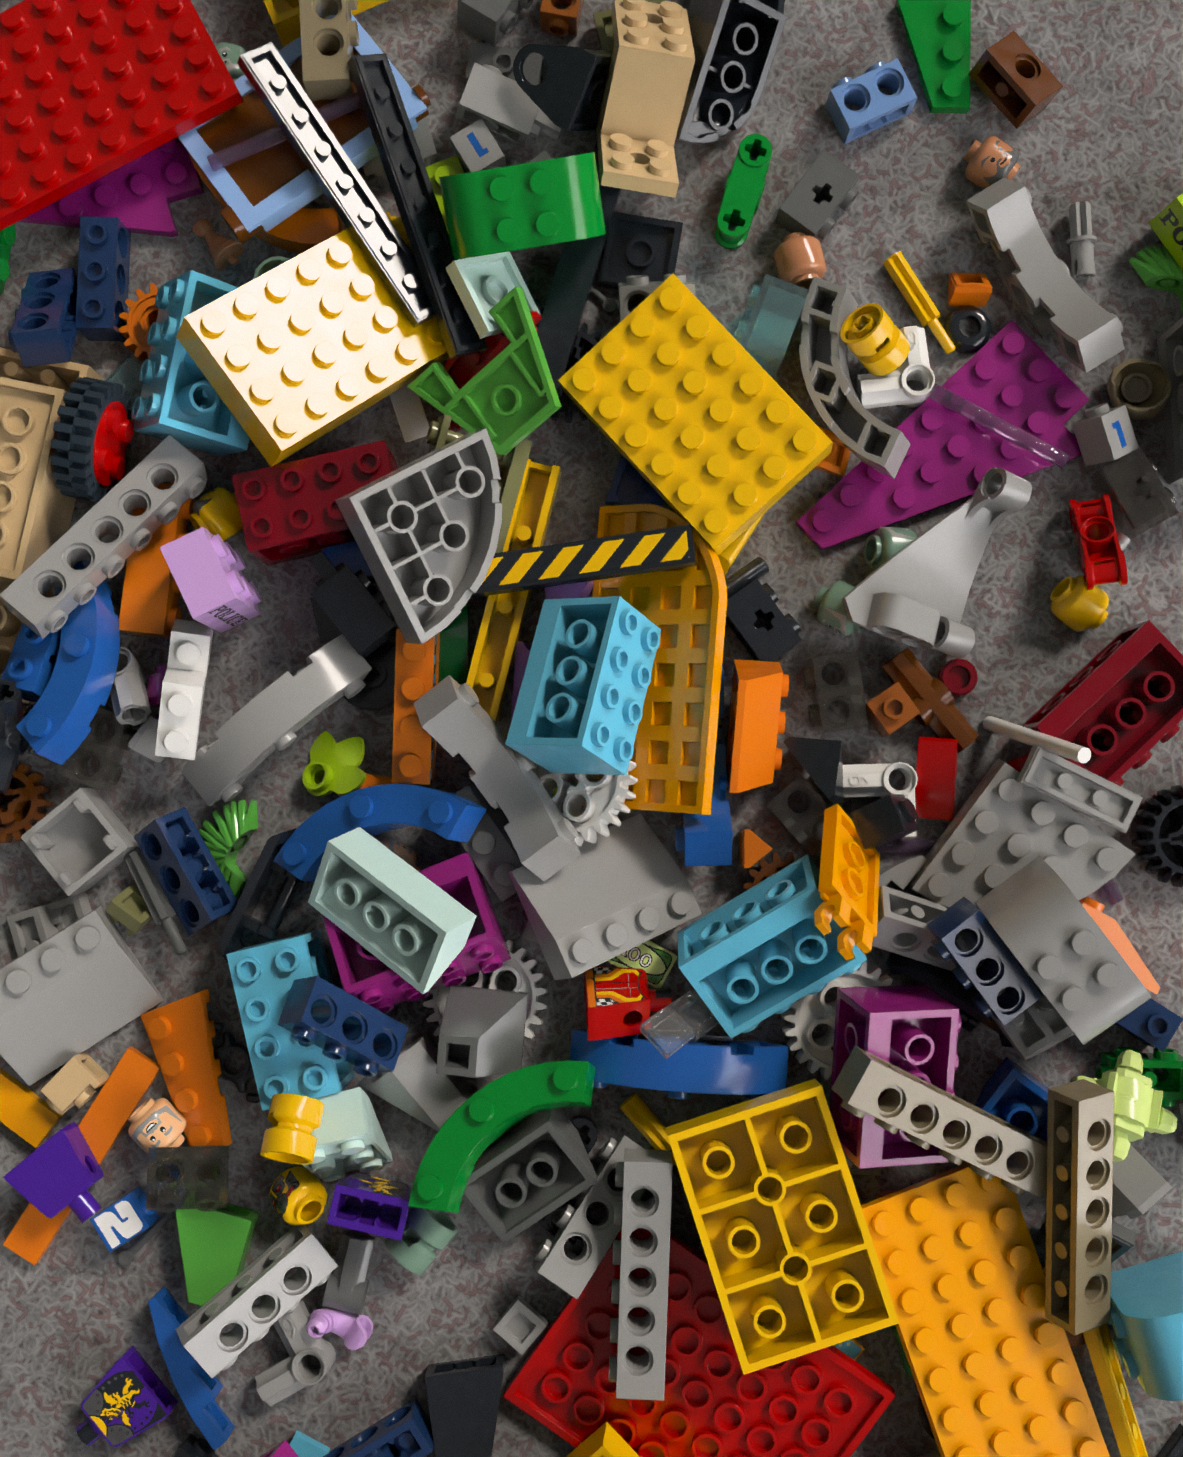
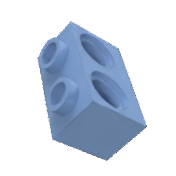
[825,58,917,144]

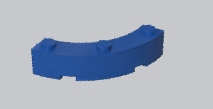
[16,560,120,765]
[675,663,733,866]
[273,784,487,882]
[570,1029,789,1099]

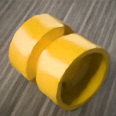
[840,303,910,376]
[260,1094,324,1165]

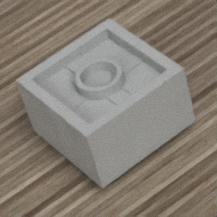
[21,788,139,896]

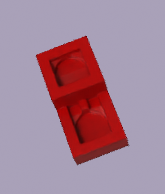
[915,737,958,821]

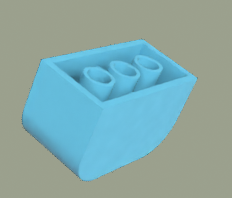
[1108,1251,1183,1401]

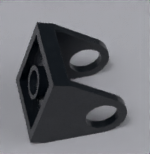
[513,44,613,132]

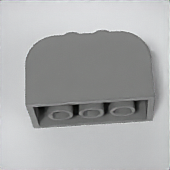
[975,856,1152,1045]

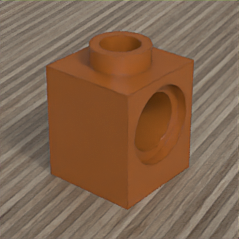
[540,0,584,37]
[860,682,921,737]

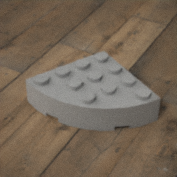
[335,428,502,644]
[909,759,1135,915]

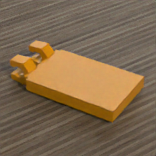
[814,804,880,961]

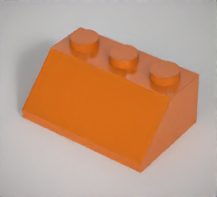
[726,659,789,793]

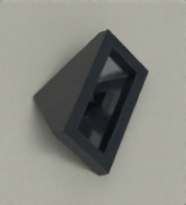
[783,737,844,805]

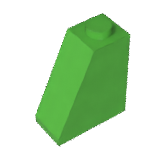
[175,1191,260,1308]

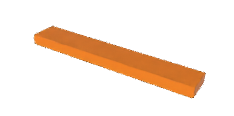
[3,1046,161,1266]

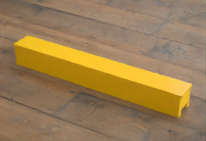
[466,459,562,725]

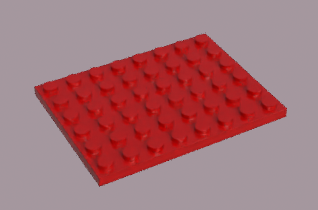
[0,0,244,231]
[503,1228,896,1457]

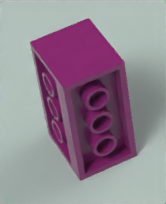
[322,852,511,1014]
[829,984,962,1169]

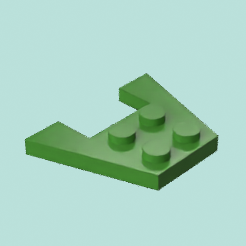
[407,286,562,455]

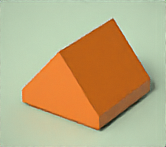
[948,272,993,307]
[739,829,773,868]

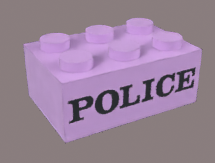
[160,527,262,633]

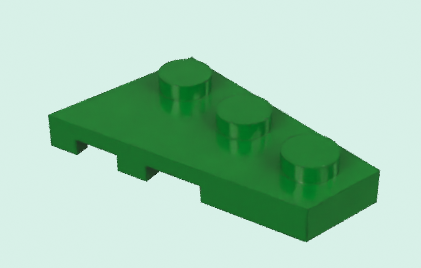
[895,0,971,114]

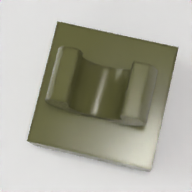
[105,884,153,937]

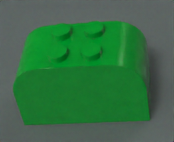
[439,152,606,259]

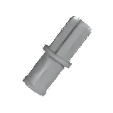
[1066,201,1097,280]

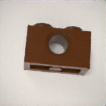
[968,31,1063,129]

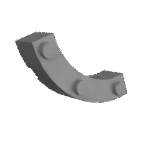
[966,177,1125,373]
[799,277,911,479]
[181,634,372,806]
[414,675,581,882]

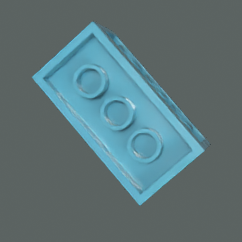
[131,270,250,456]
[505,596,662,775]
[677,854,867,1038]
[226,929,355,1111]

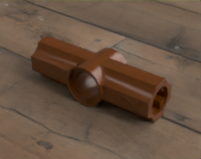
[880,647,979,753]

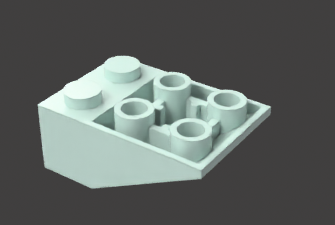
[303,1087,393,1182]

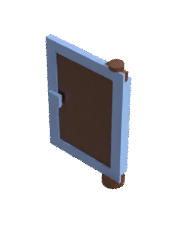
[177,13,431,245]

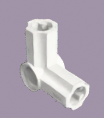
[856,325,935,409]
[843,762,918,837]

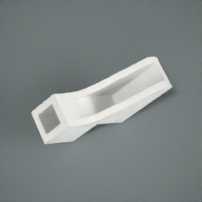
[155,619,213,760]

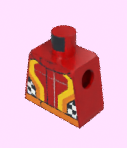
[584,966,672,1041]

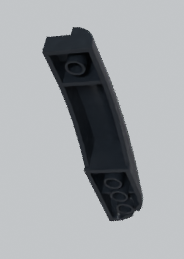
[676,0,787,143]

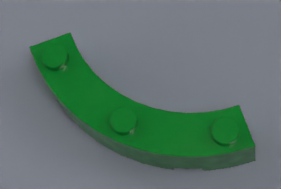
[408,1060,596,1213]

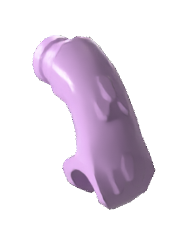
[306,1308,373,1350]

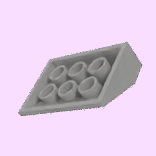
[508,813,702,980]
[0,905,164,1086]

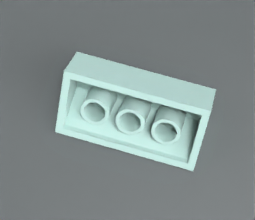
[308,827,477,994]

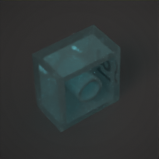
[734,274,809,380]

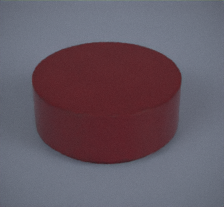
[938,659,978,697]

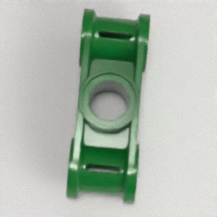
[715,134,772,250]

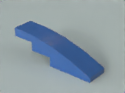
[148,1286,235,1451]

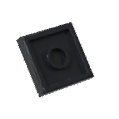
[598,212,683,290]

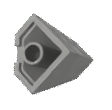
[360,1031,472,1131]
[1112,1144,1172,1221]

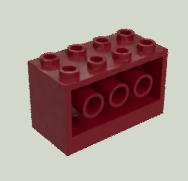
[232,440,398,566]
[1022,620,1183,786]

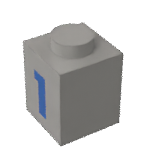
[450,118,506,173]
[1072,403,1139,466]

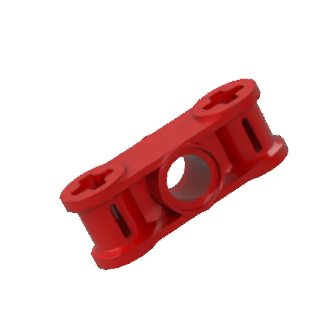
[1068,493,1128,591]

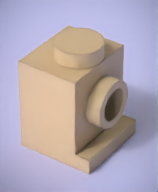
[41,1051,110,1115]

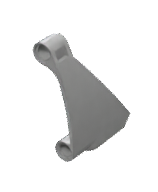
[842,467,1032,659]

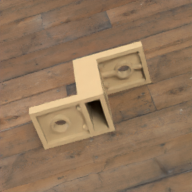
[596,0,695,198]

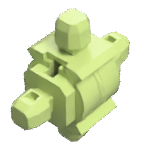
[1069,1050,1178,1162]

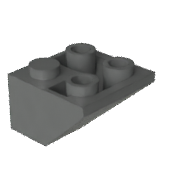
[436,985,528,1078]

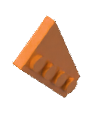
[140,988,232,1158]

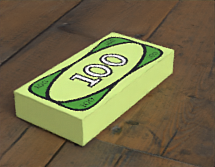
[608,940,678,989]

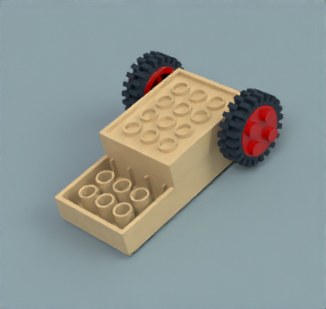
[0,348,134,704]

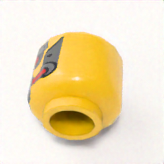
[269,1166,327,1226]

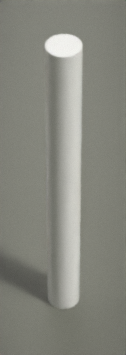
[983,716,1091,763]

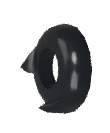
[943,305,992,354]

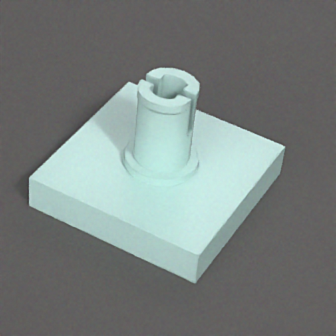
[446,251,541,339]

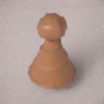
[193,218,244,271]

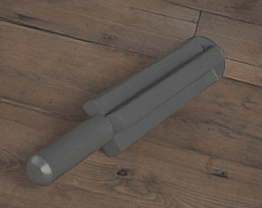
[124,849,187,956]

